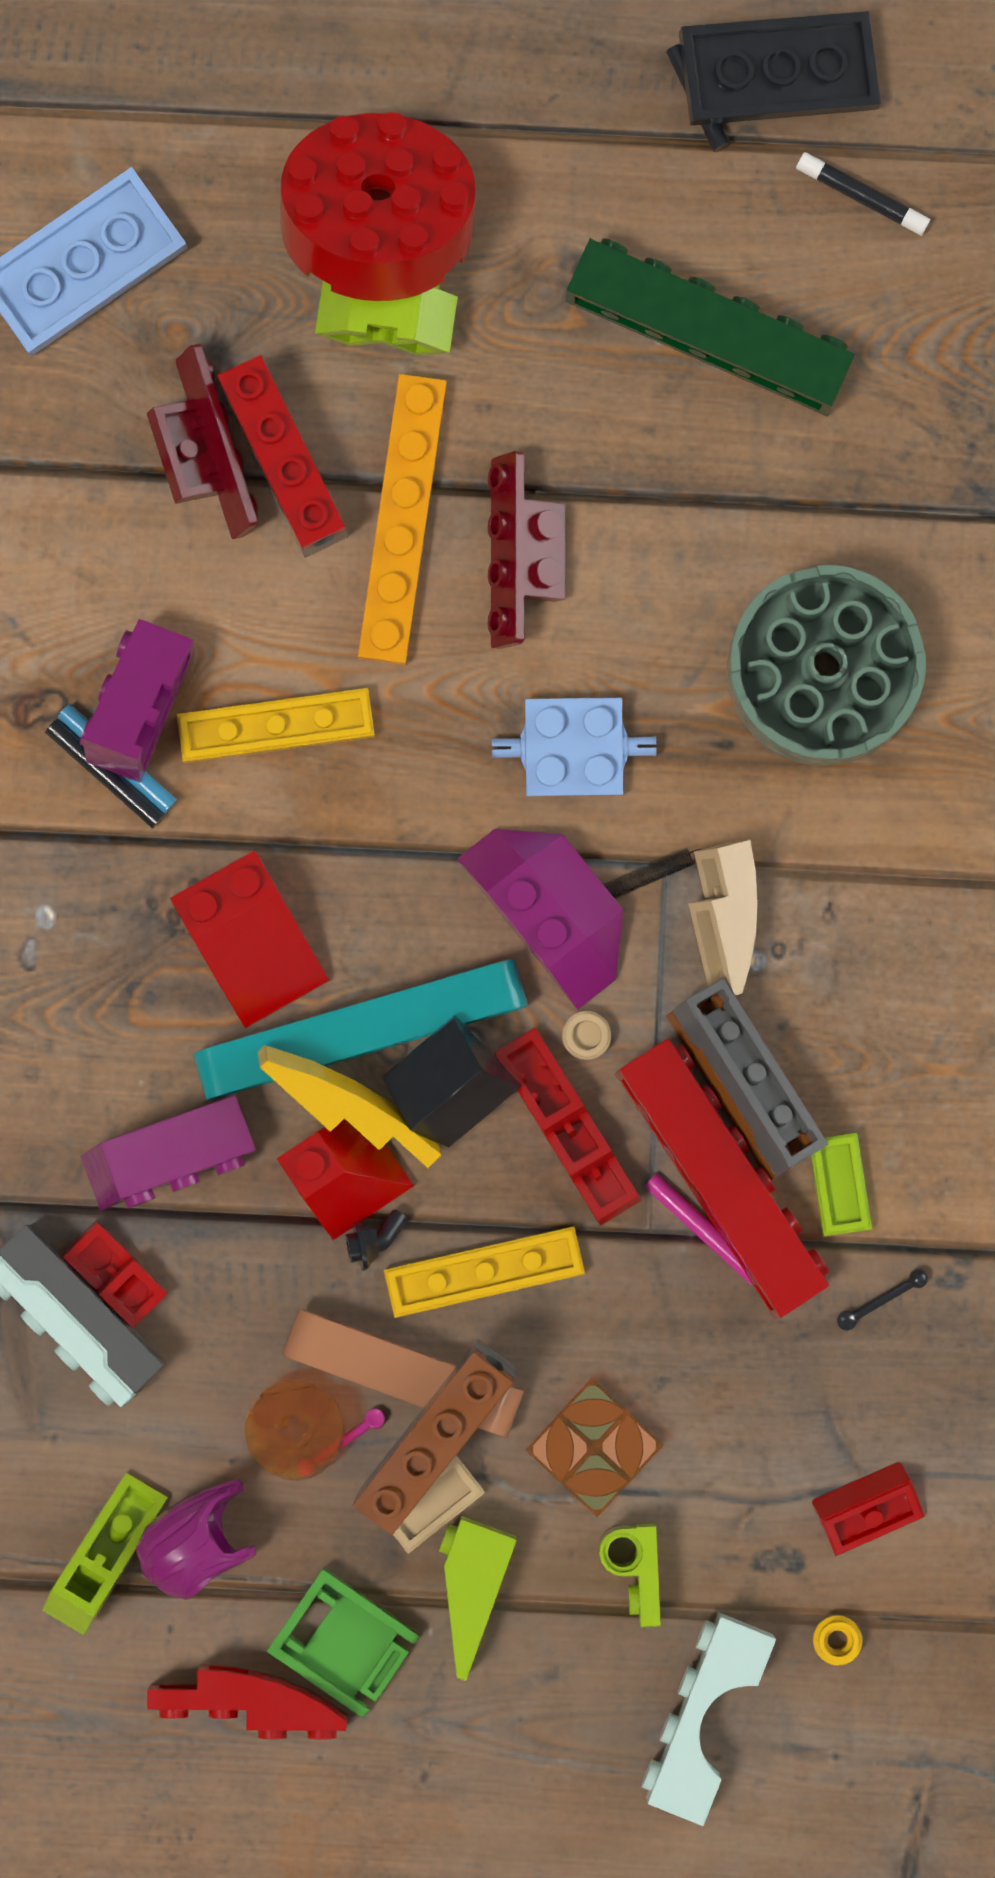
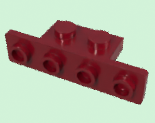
[146,344,258,539]
[487,451,565,649]

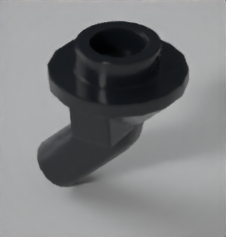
[345,1210,408,1271]

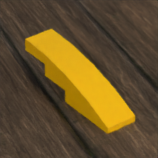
[258,1045,442,1168]

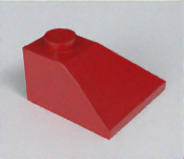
[277,1118,414,1241]

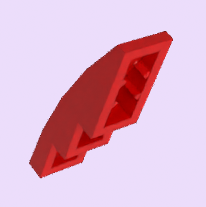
[494,1028,642,1226]

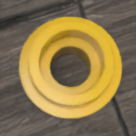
[813,1615,862,1665]

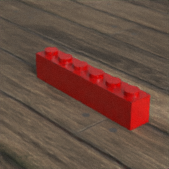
[615,1038,830,1319]

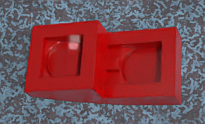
[62,1220,168,1328]

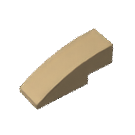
[688,840,758,995]

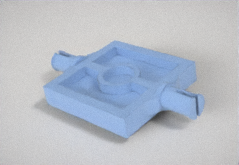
[492,698,656,796]

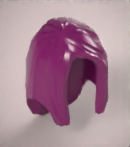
[136,1479,256,1600]

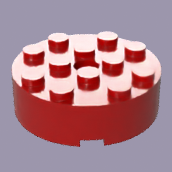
[280,112,476,301]

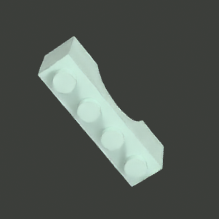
[641,1612,776,1826]

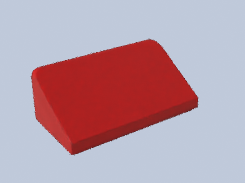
[812,1462,925,1556]

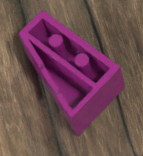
[80,619,194,783]
[80,1095,256,1211]

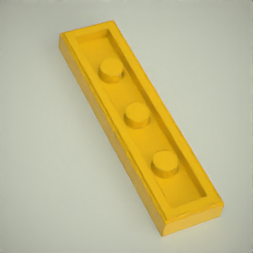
[177,688,375,764]
[384,1226,585,1318]

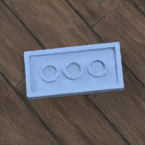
[0,167,188,357]

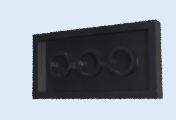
[679,11,881,126]

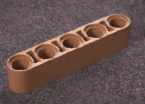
[282,1308,524,1437]

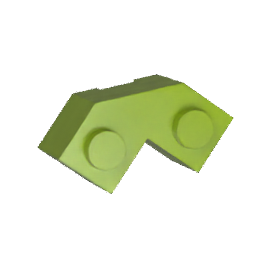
[315,281,458,356]

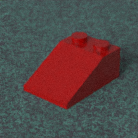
[170,850,329,1029]

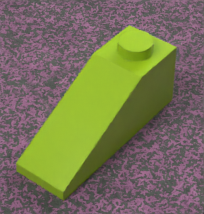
[42,1473,168,1636]
[438,1516,517,1681]

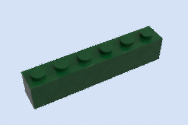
[565,238,855,417]

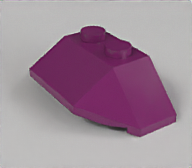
[457,829,624,1010]

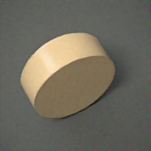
[562,1011,611,1060]

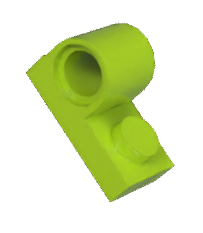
[598,1523,661,1627]

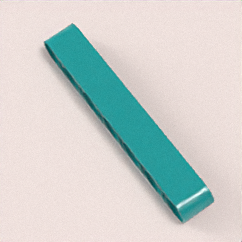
[193,959,529,1101]

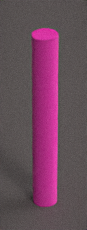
[644,1173,752,1286]

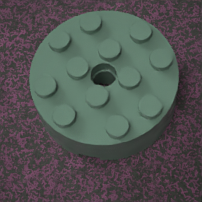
[727,565,926,766]

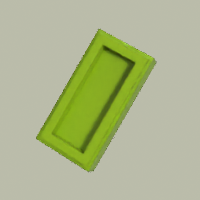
[810,1133,872,1237]

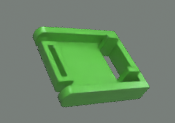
[267,1567,420,1718]

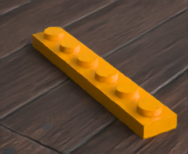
[358,374,447,666]

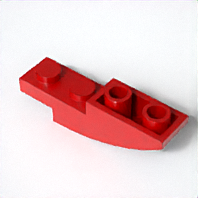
[147,1664,348,1740]

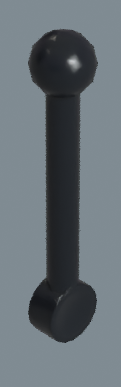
[837,1269,928,1331]

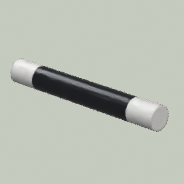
[796,152,931,236]

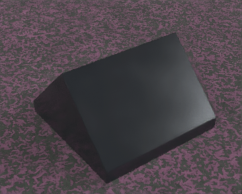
[383,1015,521,1147]

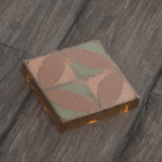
[525,1377,664,1517]

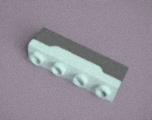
[0,1225,167,1407]

